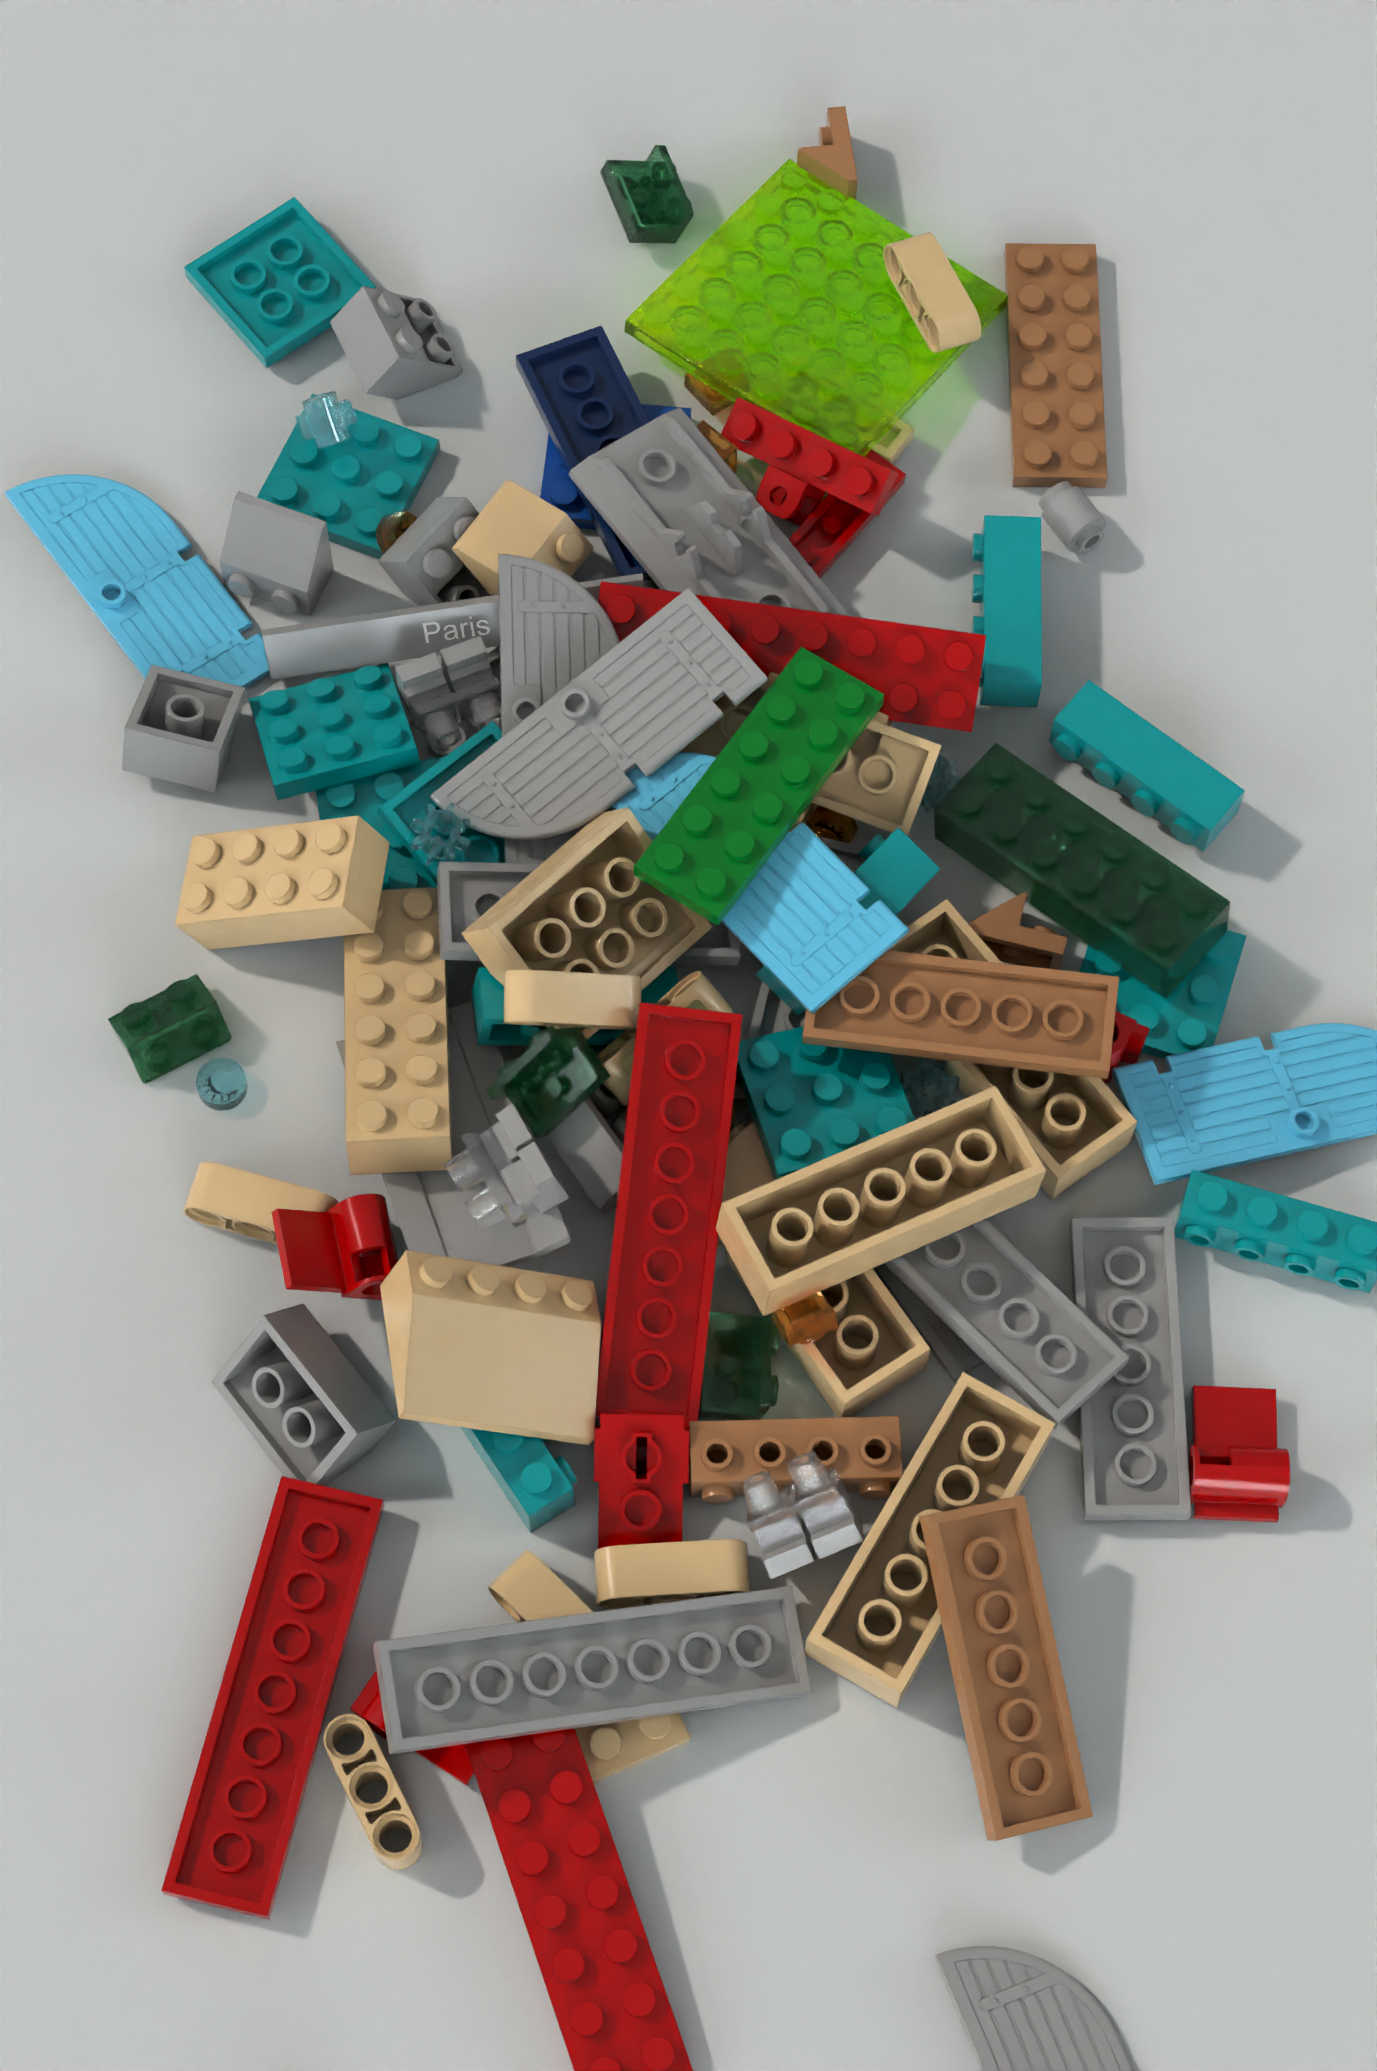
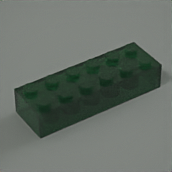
[934,743,1230,999]

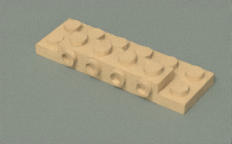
[680,672,942,836]

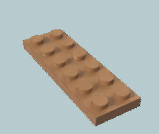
[1004,243,1107,488]
[802,950,1119,1079]
[919,1495,1093,1841]

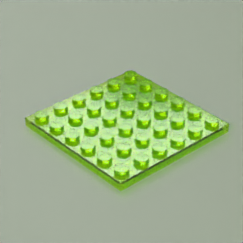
[624,159,1008,457]

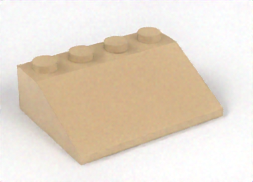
[461,807,712,1051]
[380,1250,601,1445]

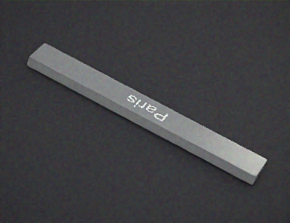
[262,573,645,680]

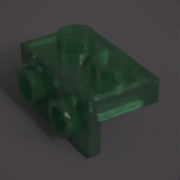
[600,145,694,244]
[108,974,232,1084]
[486,1026,610,1138]
[698,1311,780,1420]

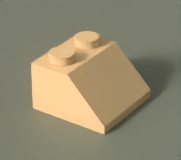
[452,480,594,596]

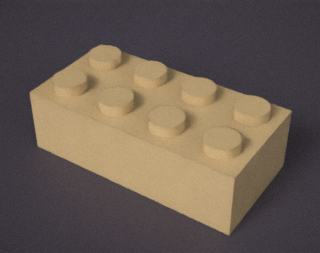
[175,816,390,950]
[725,1249,931,1417]

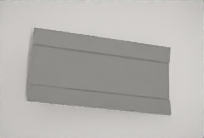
[569,407,850,616]
[336,1000,571,1267]

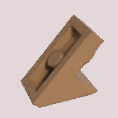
[796,106,858,208]
[968,892,1067,970]

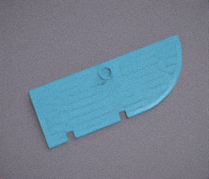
[4,474,270,689]
[611,752,910,1014]
[1112,1023,1377,1185]

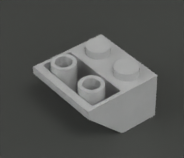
[330,286,463,400]
[378,497,491,606]

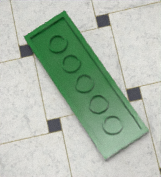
[634,647,884,925]

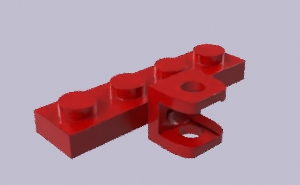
[718,397,899,525]

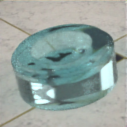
[196,1058,248,1111]

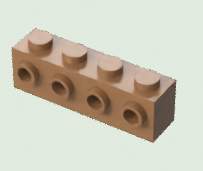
[689,1416,903,1504]

